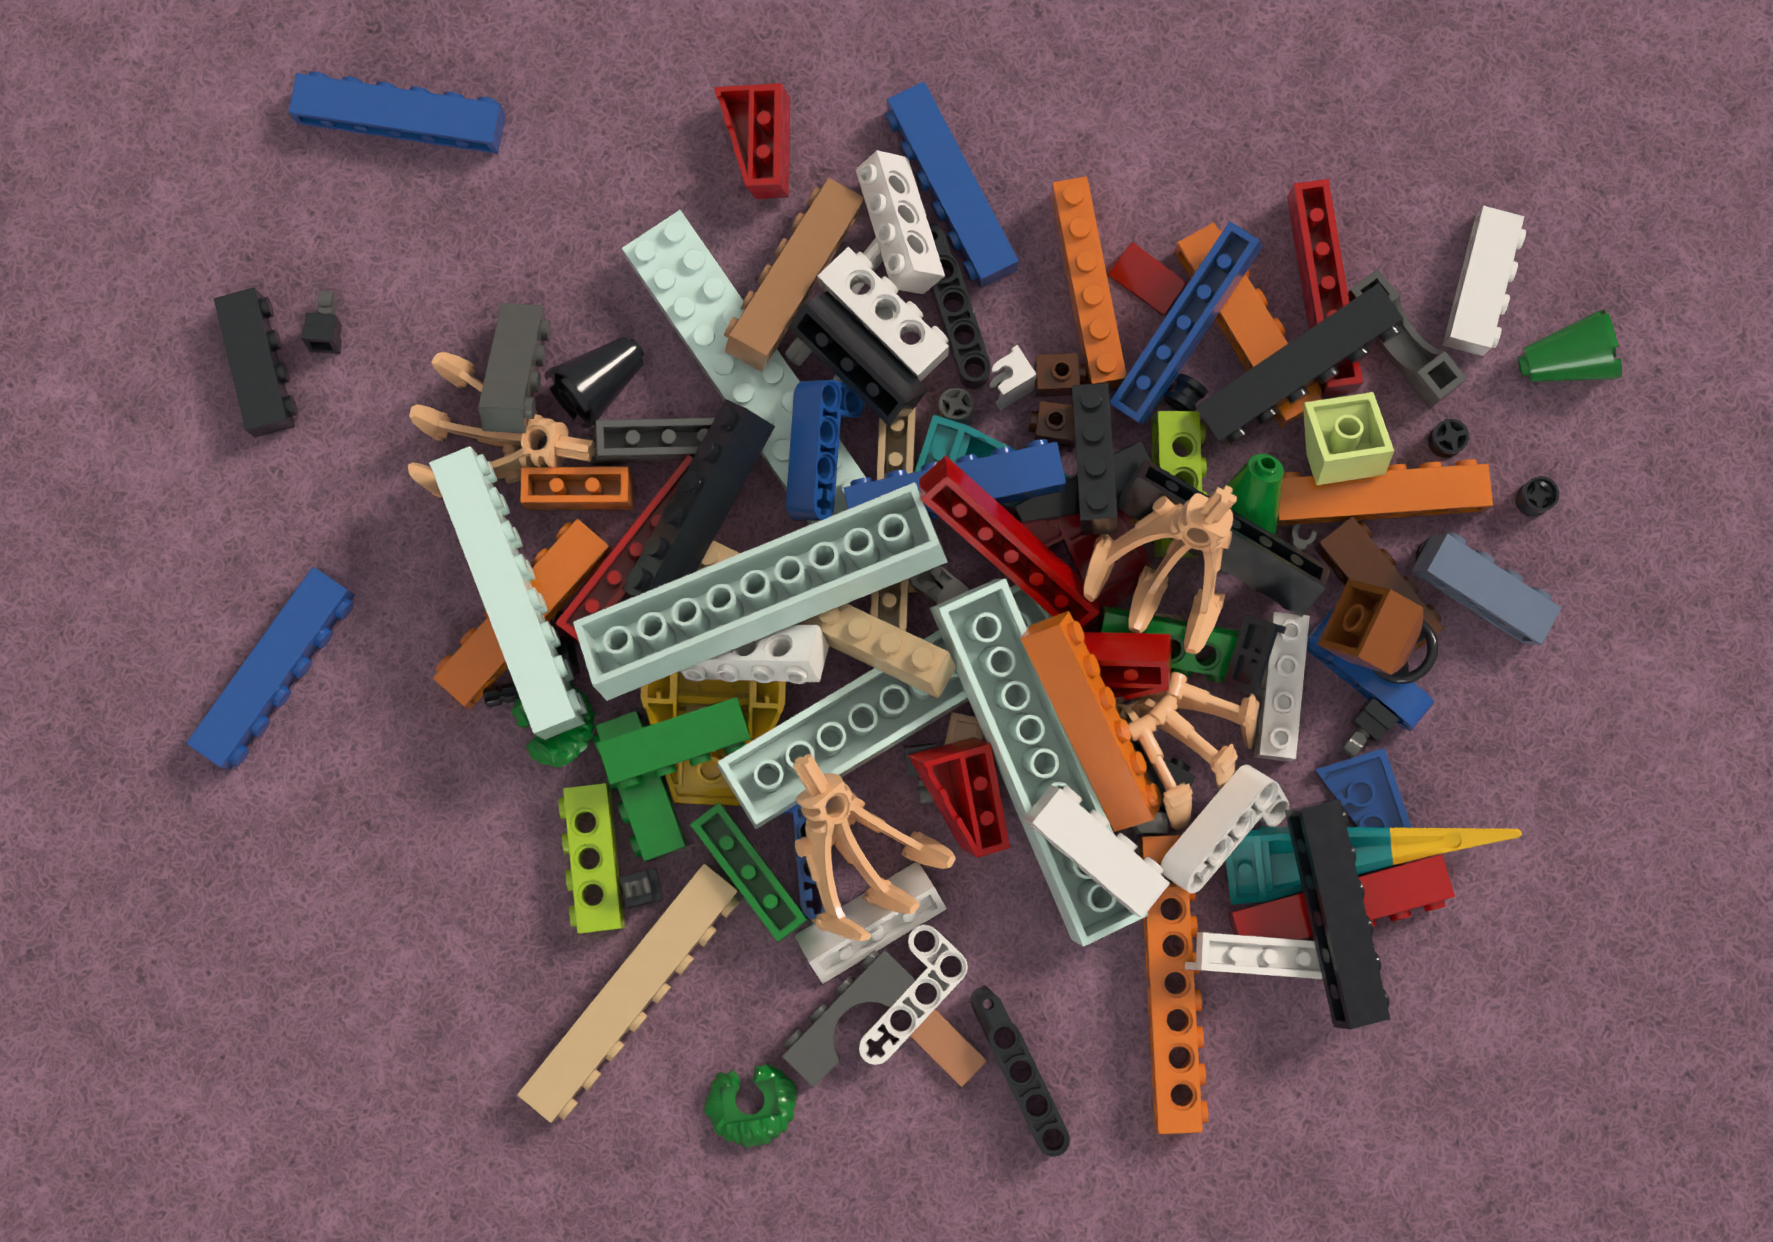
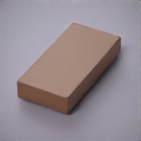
[910,1009,987,1087]

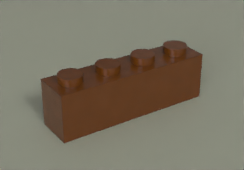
[1314,516,1444,652]

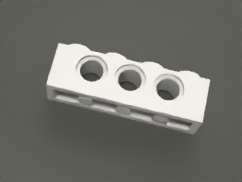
[856,150,945,294]
[817,247,949,381]
[1254,612,1310,762]
[681,625,829,684]

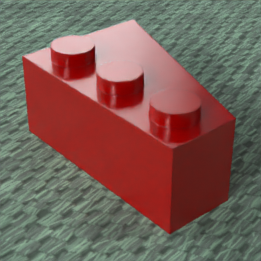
[714,83,790,199]
[1083,632,1172,700]
[908,737,1010,858]

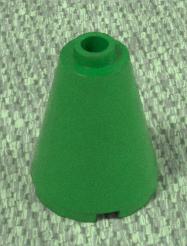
[1517,309,1622,382]
[1222,454,1284,534]

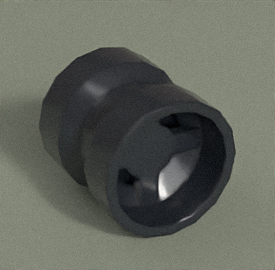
[1515,476,1560,517]

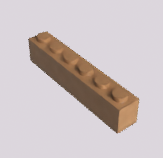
[724,178,864,372]

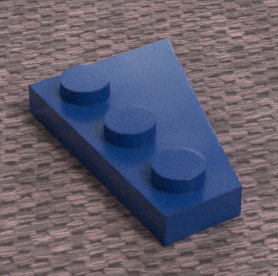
[1315,748,1412,828]

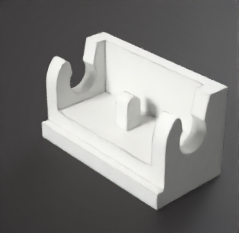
[989,345,1037,411]

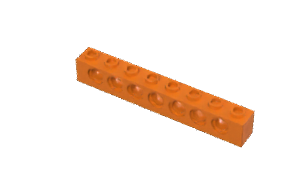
[1139,835,1208,1134]

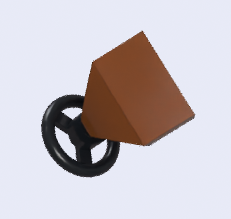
[1317,579,1438,684]

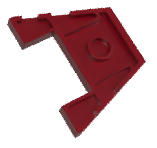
[1020,508,1153,632]

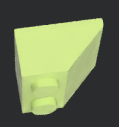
[1303,392,1394,485]

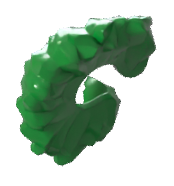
[511,681,595,768]
[704,1064,797,1148]

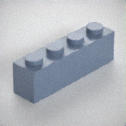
[1411,532,1562,645]

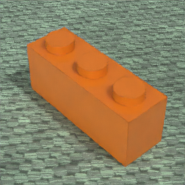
[520,467,633,511]

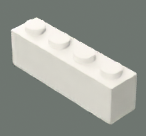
[1443,206,1526,356]
[1023,785,1170,918]

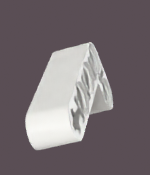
[1160,765,1289,894]
[859,925,968,1065]

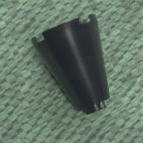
[545,337,644,429]

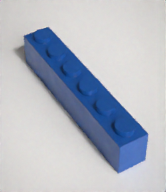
[289,71,506,154]
[884,81,1019,288]
[1110,221,1263,425]
[843,439,1066,520]
[186,567,355,770]

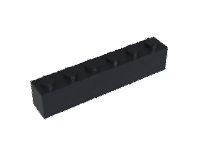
[1196,283,1404,445]
[622,399,775,597]
[1117,459,1330,617]
[1285,800,1390,1030]

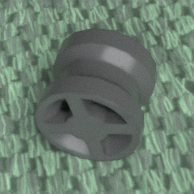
[938,388,974,426]

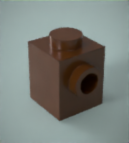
[1034,353,1086,397]
[1028,401,1076,448]

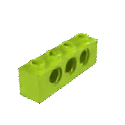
[1150,411,1207,557]
[558,783,625,934]

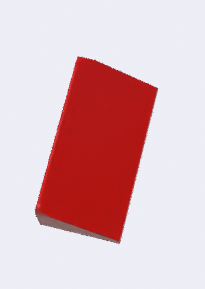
[1108,242,1187,316]

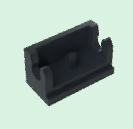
[1223,614,1287,696]

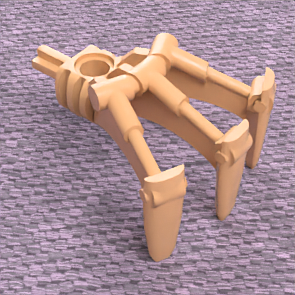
[408,352,596,498]
[1083,486,1237,654]
[1115,672,1260,831]
[793,754,956,941]

